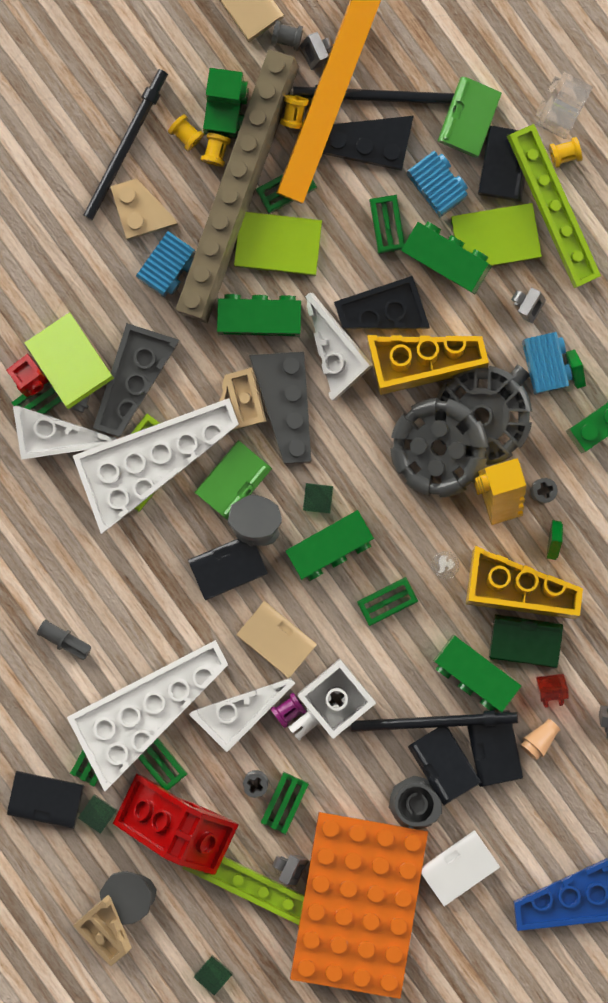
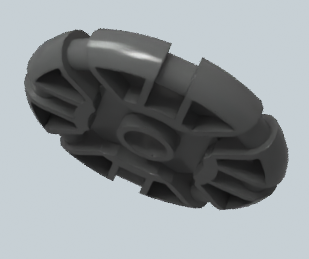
[437,366,532,465]
[390,398,488,498]

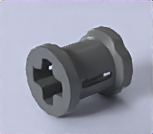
[271,20,303,51]
[530,478,558,504]
[243,770,268,798]

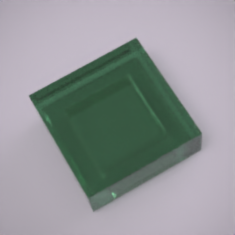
[303,483,333,514]
[78,794,117,834]
[194,955,233,996]

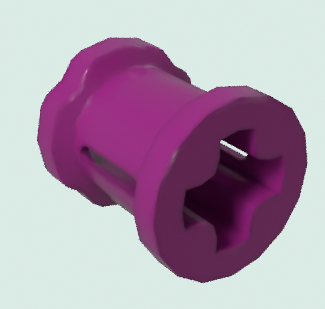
[271,692,307,728]

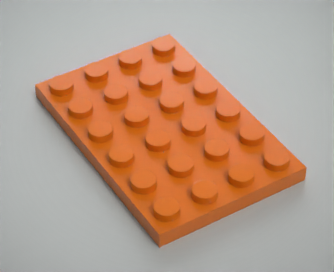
[290,812,428,999]

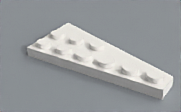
[73,398,239,534]
[67,640,228,792]

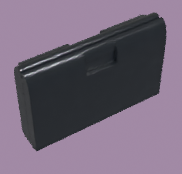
[478,126,525,201]
[188,539,268,601]
[467,710,523,787]
[408,727,482,806]
[7,771,84,829]

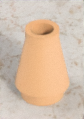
[520,719,560,761]

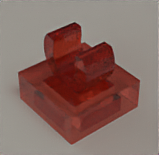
[536,674,569,708]

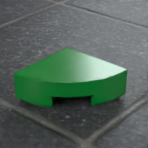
[565,349,586,389]
[547,520,563,560]

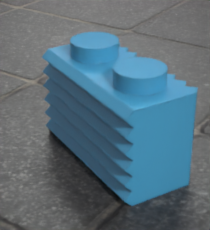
[407,151,468,218]
[136,231,196,298]
[522,332,572,395]

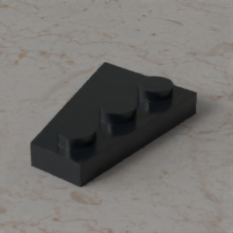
[322,115,414,171]
[334,276,430,329]

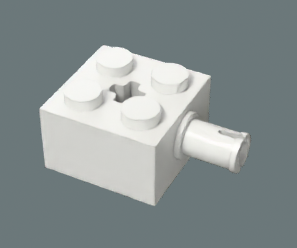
[288,659,376,741]

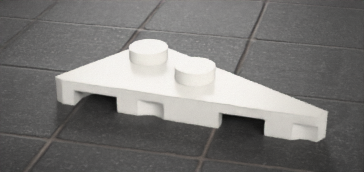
[305,293,373,401]
[13,406,116,460]
[189,678,295,752]

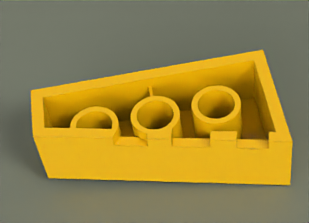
[367,335,489,395]
[473,458,527,525]
[466,546,583,619]

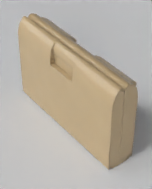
[219,0,284,42]
[236,601,317,678]

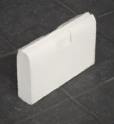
[421,830,500,906]

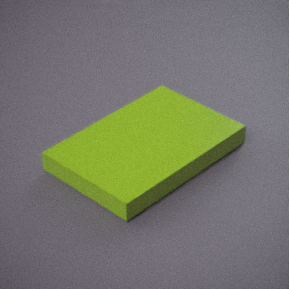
[451,203,542,266]
[234,212,322,276]
[24,312,114,409]

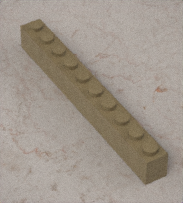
[175,49,299,324]

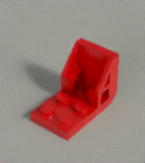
[113,774,239,875]

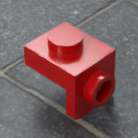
[6,353,49,398]

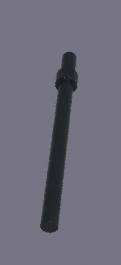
[83,69,168,220]
[293,85,455,104]
[351,710,518,732]

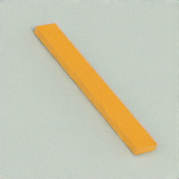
[276,0,381,204]

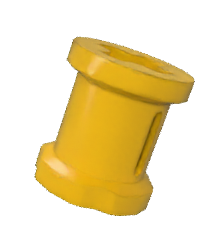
[280,95,309,129]
[168,114,204,151]
[201,133,231,167]
[549,137,583,168]

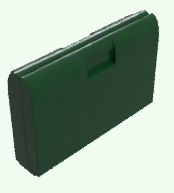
[489,614,563,668]

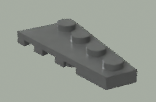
[93,323,180,437]
[249,351,311,464]

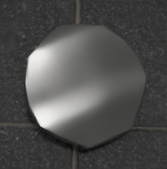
[228,495,282,546]
[389,776,442,829]
[99,871,157,925]

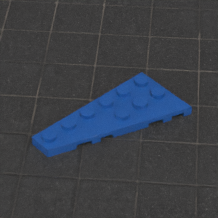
[513,858,608,931]

